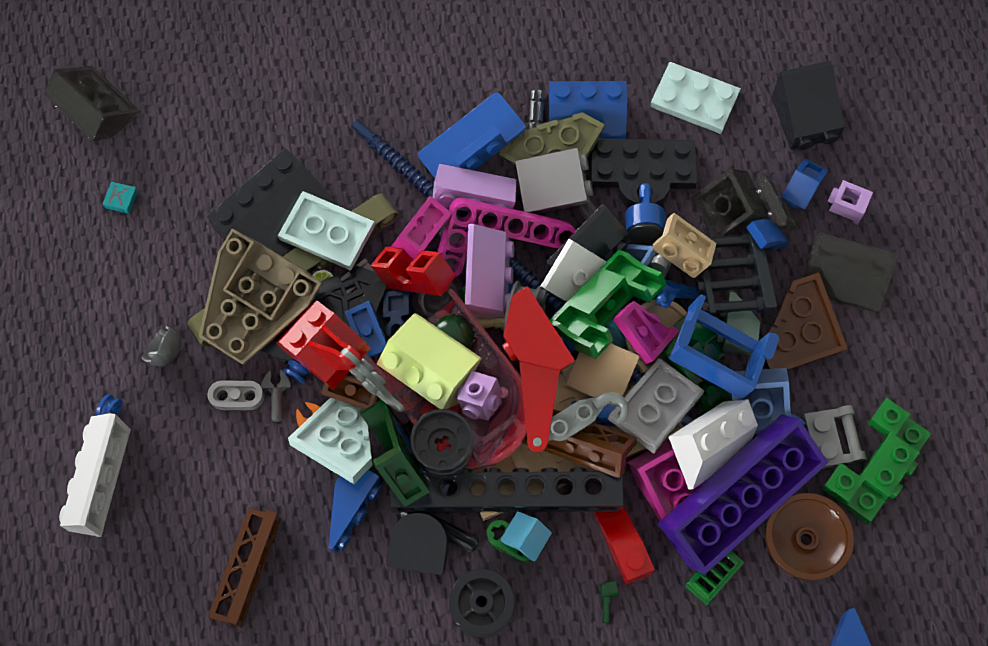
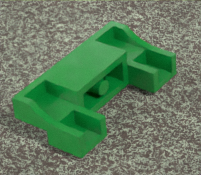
[550,250,667,359]
[822,398,931,525]

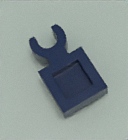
[383,290,412,337]

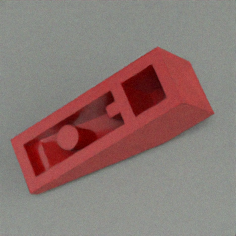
[594,506,655,586]

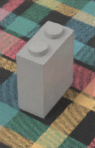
[515,148,593,214]

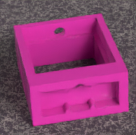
[391,196,452,260]

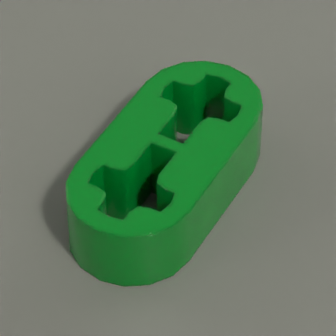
[487,520,531,563]

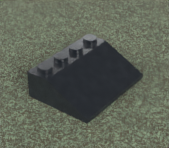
[207,148,340,257]

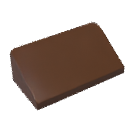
[321,372,385,410]

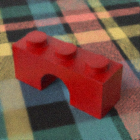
[370,247,456,296]

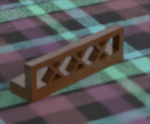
[519,409,637,478]
[208,507,281,628]

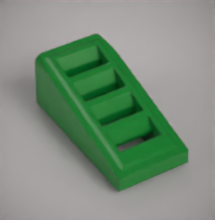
[685,551,744,606]

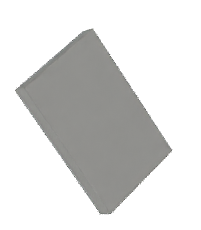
[608,358,704,454]

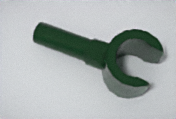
[600,581,618,623]

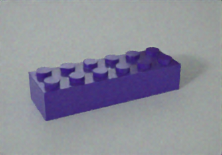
[658,414,829,575]

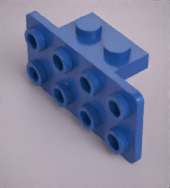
[418,93,526,178]

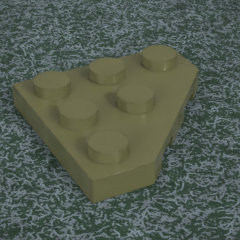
[498,112,605,166]

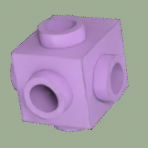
[457,371,502,421]

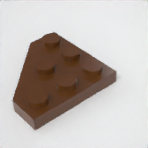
[764,273,848,370]

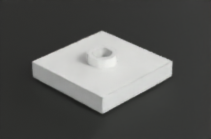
[541,239,606,302]

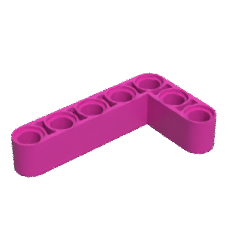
[438,197,576,277]

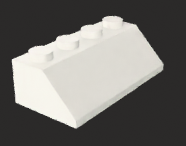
[59,413,131,537]

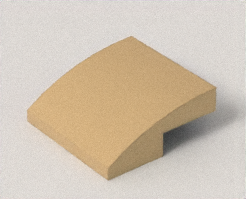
[566,343,640,406]

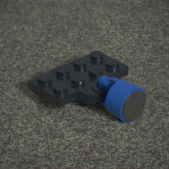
[591,138,697,244]

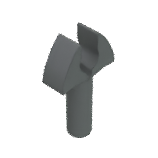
[261,370,292,422]

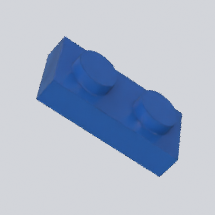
[345,301,387,362]

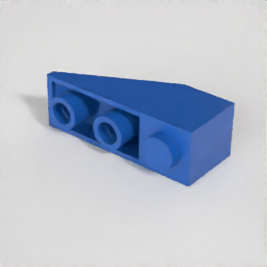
[329,470,382,554]

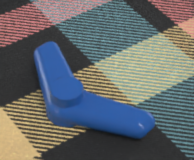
[656,279,700,308]

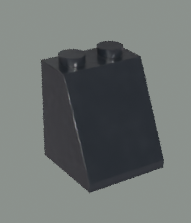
[771,60,845,150]

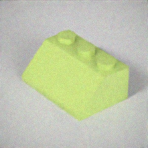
[377,313,482,409]

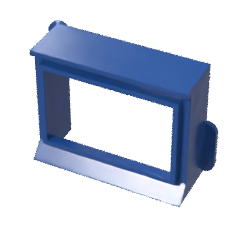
[668,294,779,399]

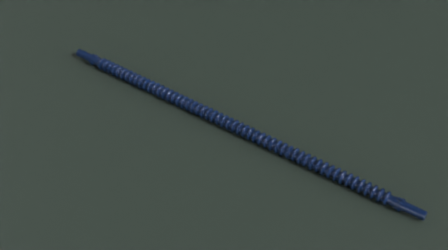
[351,119,694,427]

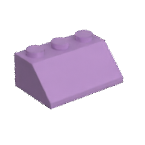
[465,224,514,319]

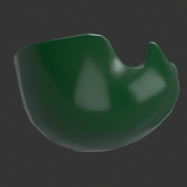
[434,314,474,349]

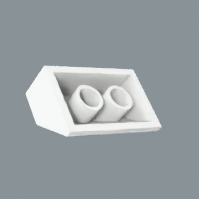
[669,399,758,489]

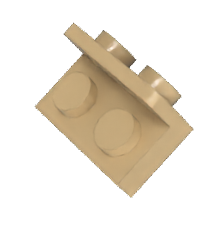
[652,213,716,278]

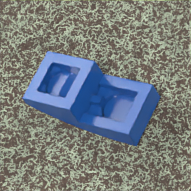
[746,219,790,251]

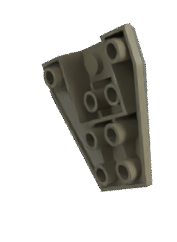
[199,229,322,365]

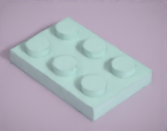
[650,62,741,134]
[278,191,375,270]

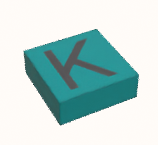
[103,182,138,214]

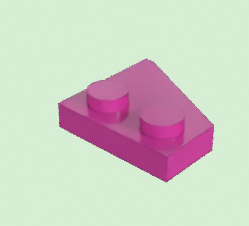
[613,301,679,364]

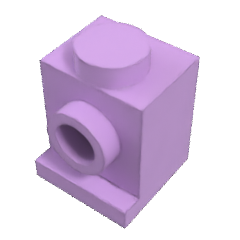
[827,180,873,225]

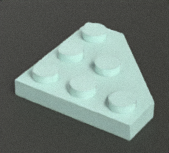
[288,398,372,484]

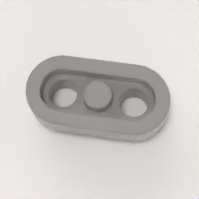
[208,381,264,410]

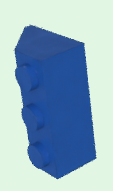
[549,81,627,139]

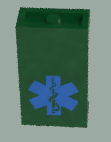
[360,400,430,507]

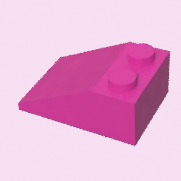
[627,439,705,522]

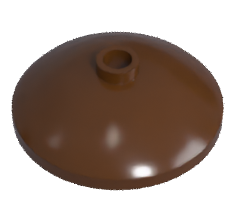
[765,493,854,581]

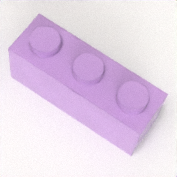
[433,164,516,217]

